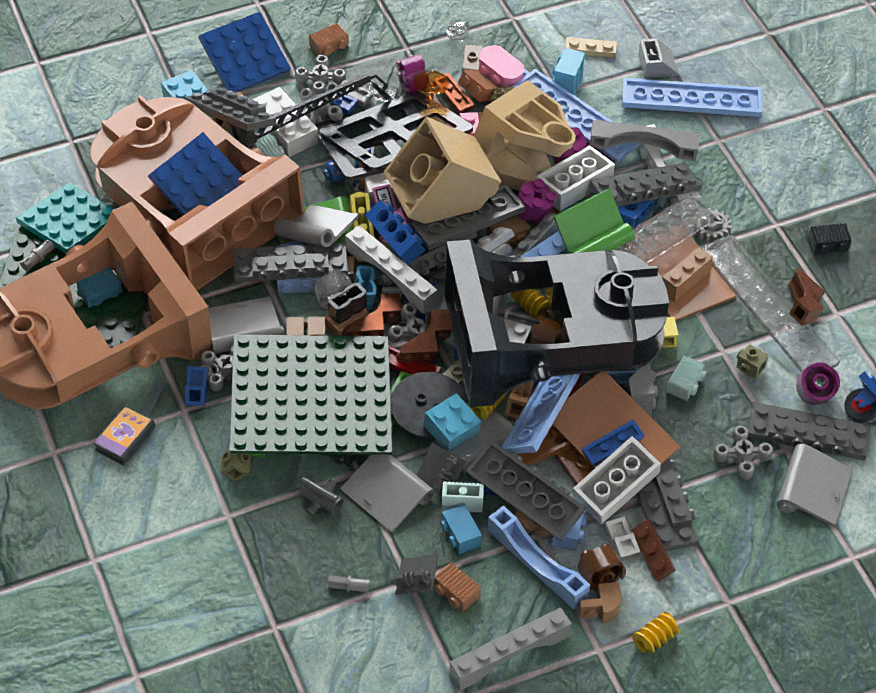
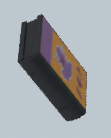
[93,406,156,465]

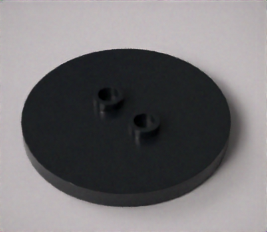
[390,372,468,441]

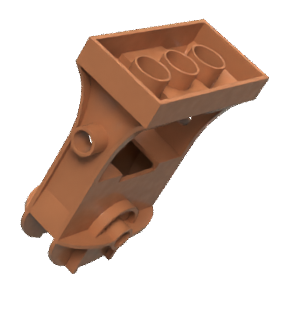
[91,96,305,291]
[0,202,213,409]

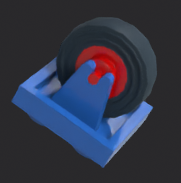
[844,371,876,423]

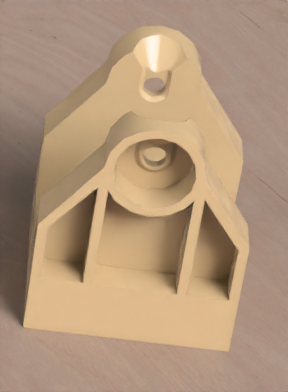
[474,80,576,191]

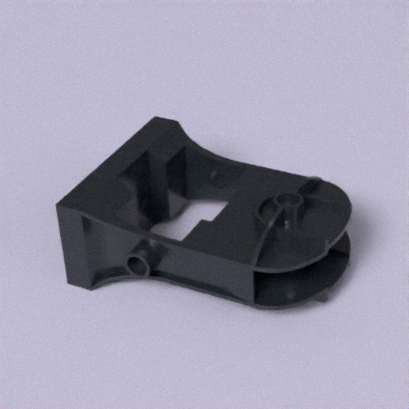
[444,240,669,408]

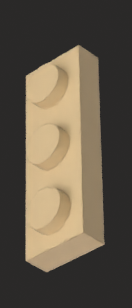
[565,37,617,58]

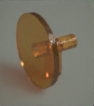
[414,71,449,101]

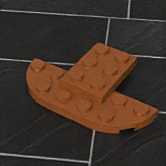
[518,425,595,486]

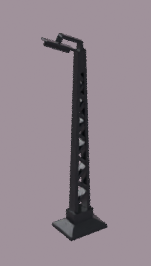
[229,73,392,149]

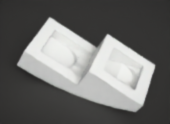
[604,517,640,558]

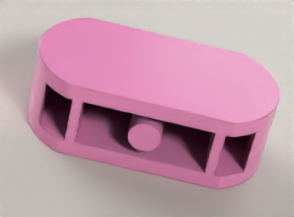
[479,45,524,88]

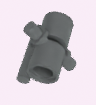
[300,477,344,516]

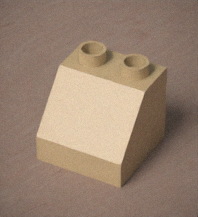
[384,116,501,224]

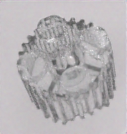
[313,269,352,311]

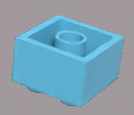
[552,48,585,95]
[161,70,208,99]
[423,393,481,452]

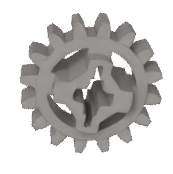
[692,208,732,243]

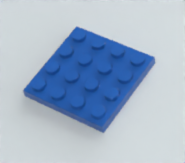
[198,12,291,92]
[148,132,242,216]

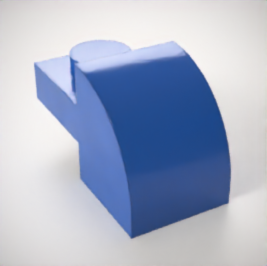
[185,366,208,406]

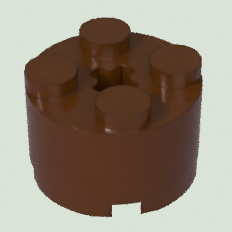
[529,315,563,344]
[577,543,626,593]

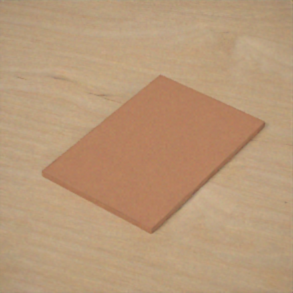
[622,224,736,322]
[552,371,680,482]

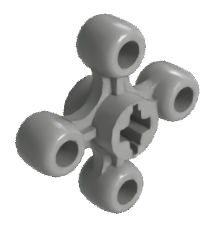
[295,55,346,95]
[300,82,343,124]
[387,303,428,343]
[201,345,234,392]
[713,426,773,480]

